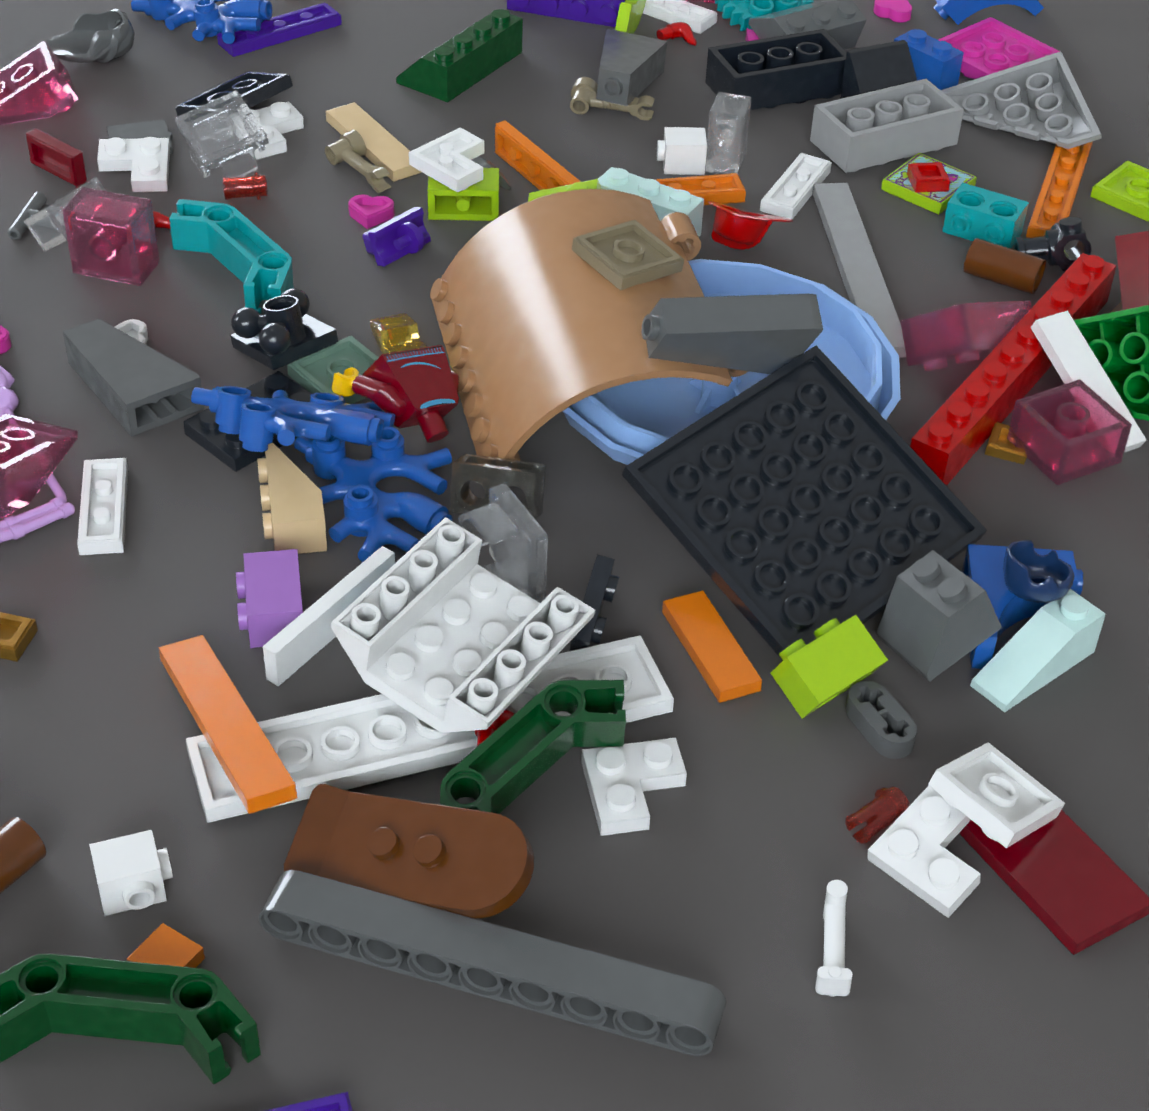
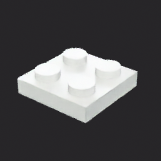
[928,742,1065,848]

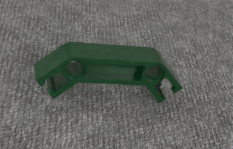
[440,680,626,814]
[0,953,261,1085]

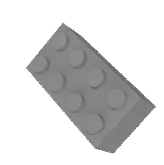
[810,79,964,173]

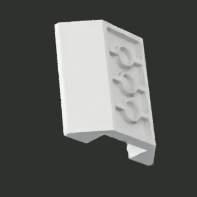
[331,517,595,733]

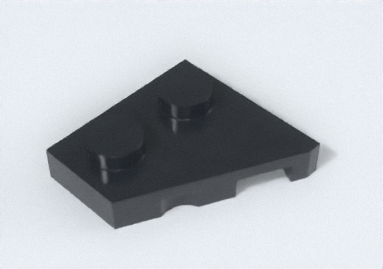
[569,554,619,651]

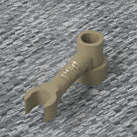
[570,77,655,121]
[325,130,391,193]

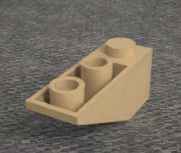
[257,443,327,554]

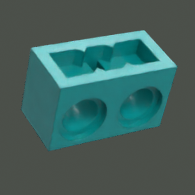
[942,182,1029,249]

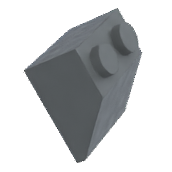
[877,550,1002,682]

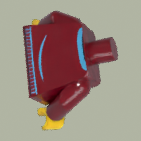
[332,345,459,443]

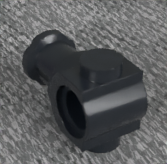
[1014,217,1092,271]

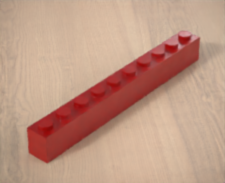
[910,253,1117,486]

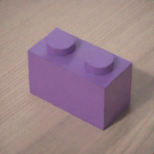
[236,549,303,648]

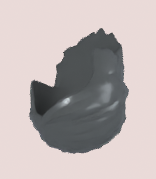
[46,9,135,63]

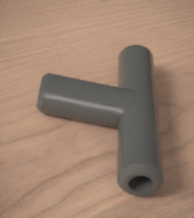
[7,192,64,240]

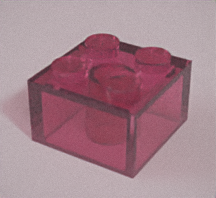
[62,187,159,286]
[1007,379,1132,485]

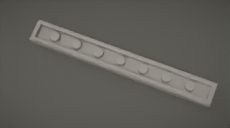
[813,183,909,358]

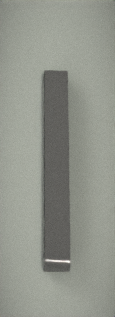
[258,870,726,1056]

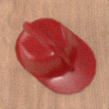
[708,201,793,250]

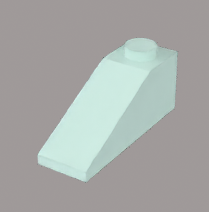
[970,589,1106,712]

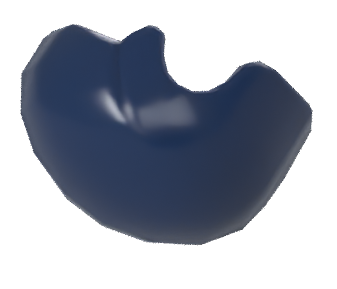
[1003,540,1074,603]

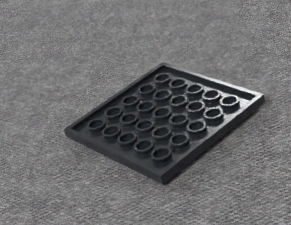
[622,345,987,661]

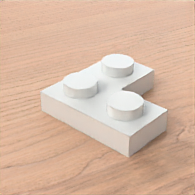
[228,102,304,160]
[409,127,484,192]
[97,137,170,192]
[581,738,687,836]
[868,786,981,918]

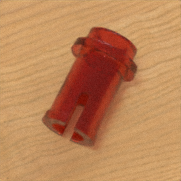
[223,172,268,200]
[845,786,910,844]

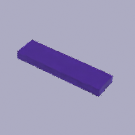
[217,2,342,57]

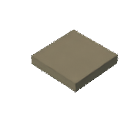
[572,220,685,291]

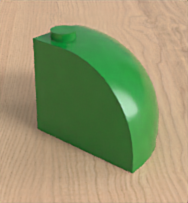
[1074,305,1149,421]

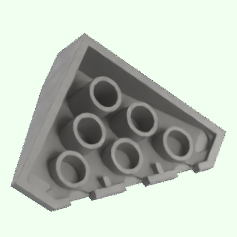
[941,51,1102,149]

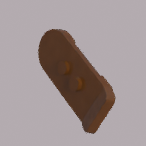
[284,784,534,918]

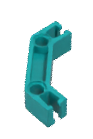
[169,199,294,314]

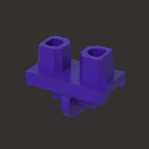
[363,207,431,267]

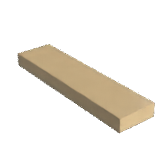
[326,102,421,182]

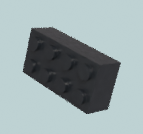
[705,29,847,114]

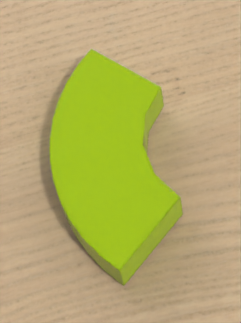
[615,0,646,34]

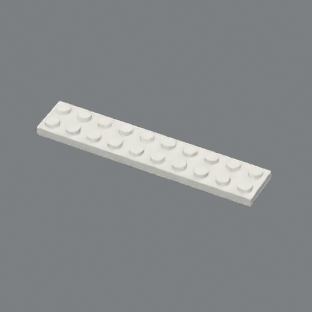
[186,635,674,823]

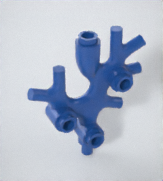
[131,0,272,44]
[191,386,395,452]
[294,426,453,562]

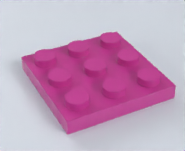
[938,17,1060,79]

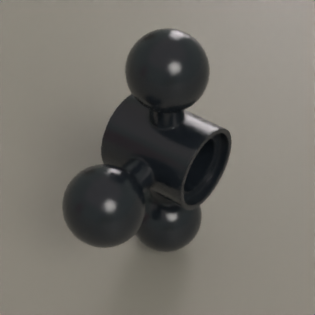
[231,288,310,355]

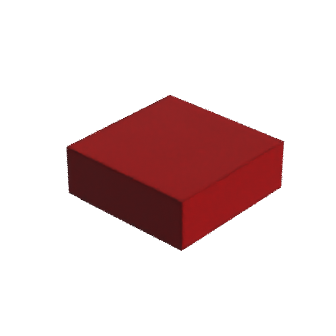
[907,162,950,193]

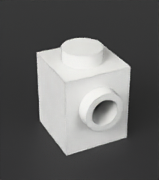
[657,127,707,175]
[89,830,173,916]

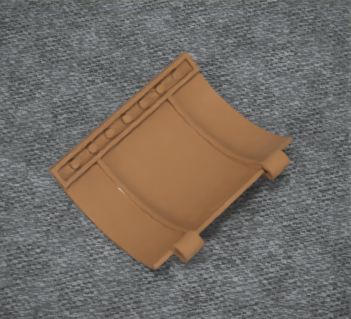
[430,189,748,490]

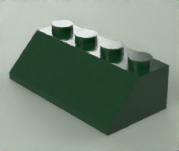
[396,9,523,103]

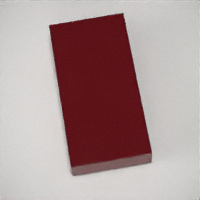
[26,128,87,187]

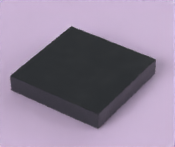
[230,314,339,370]

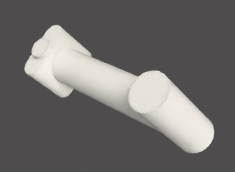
[815,880,853,997]

